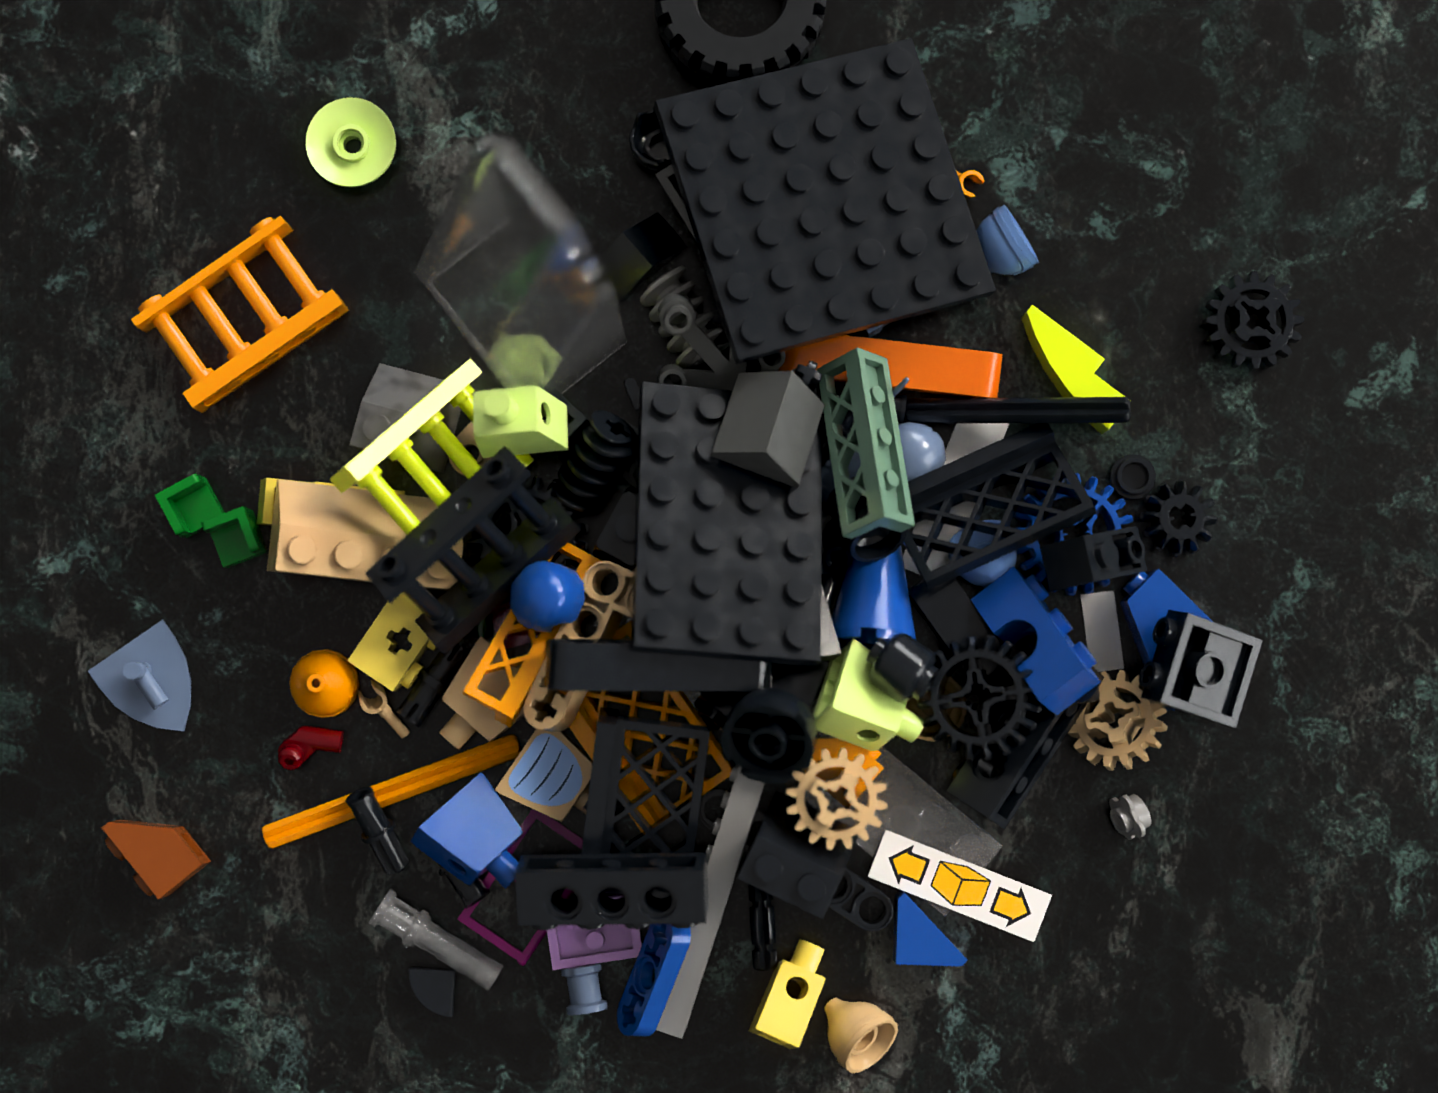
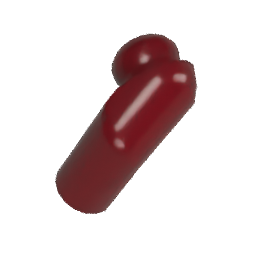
[278,726,344,770]

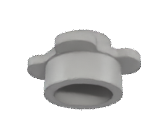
[1109,794,1151,840]

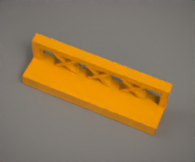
[463,542,601,728]

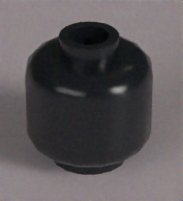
[866,633,939,703]

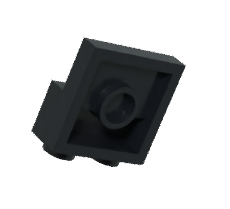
[1139,610,1263,728]

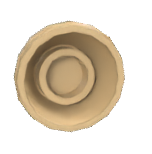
[824,998,898,1073]

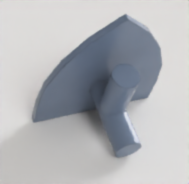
[88,619,191,731]

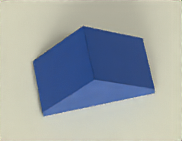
[893,890,968,967]

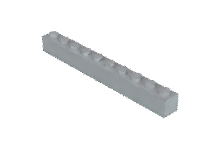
[656,764,765,1039]

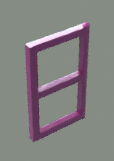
[457,809,583,966]

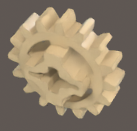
[1068,670,1167,771]
[786,747,888,850]

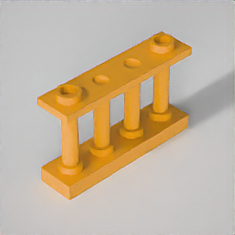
[131,215,349,413]

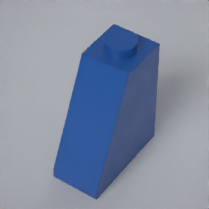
[1119,568,1213,711]

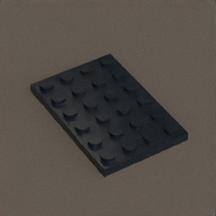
[631,382,822,666]

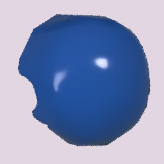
[510,561,585,632]

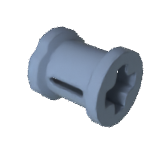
[561,963,608,1015]

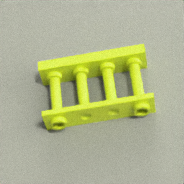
[330,358,534,535]

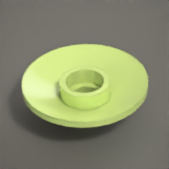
[306,97,396,187]

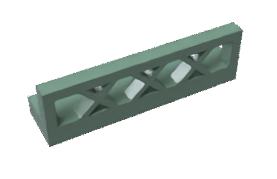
[817,347,915,539]

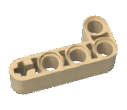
[523,561,634,732]

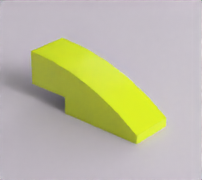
[1021,305,1125,434]

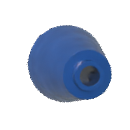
[831,546,917,651]

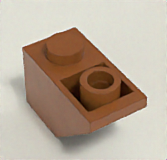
[102,820,211,900]

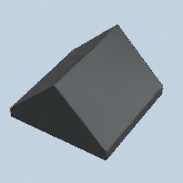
[710,371,825,488]

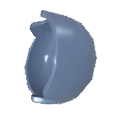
[898,422,946,481]

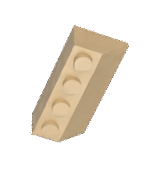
[267,479,463,591]

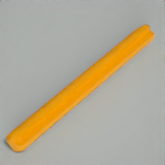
[262,734,522,849]

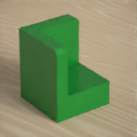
[155,473,225,539]
[201,506,269,568]

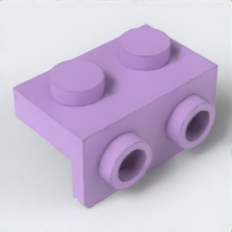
[547,895,642,970]

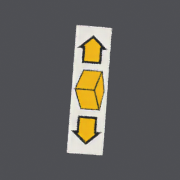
[867,830,1052,942]

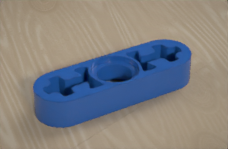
[617,924,691,1037]

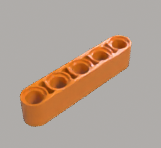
[778,335,1003,398]

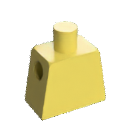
[748,939,826,1049]

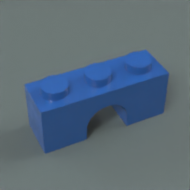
[970,566,1101,716]

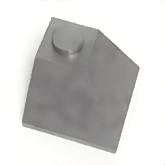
[350,363,461,473]

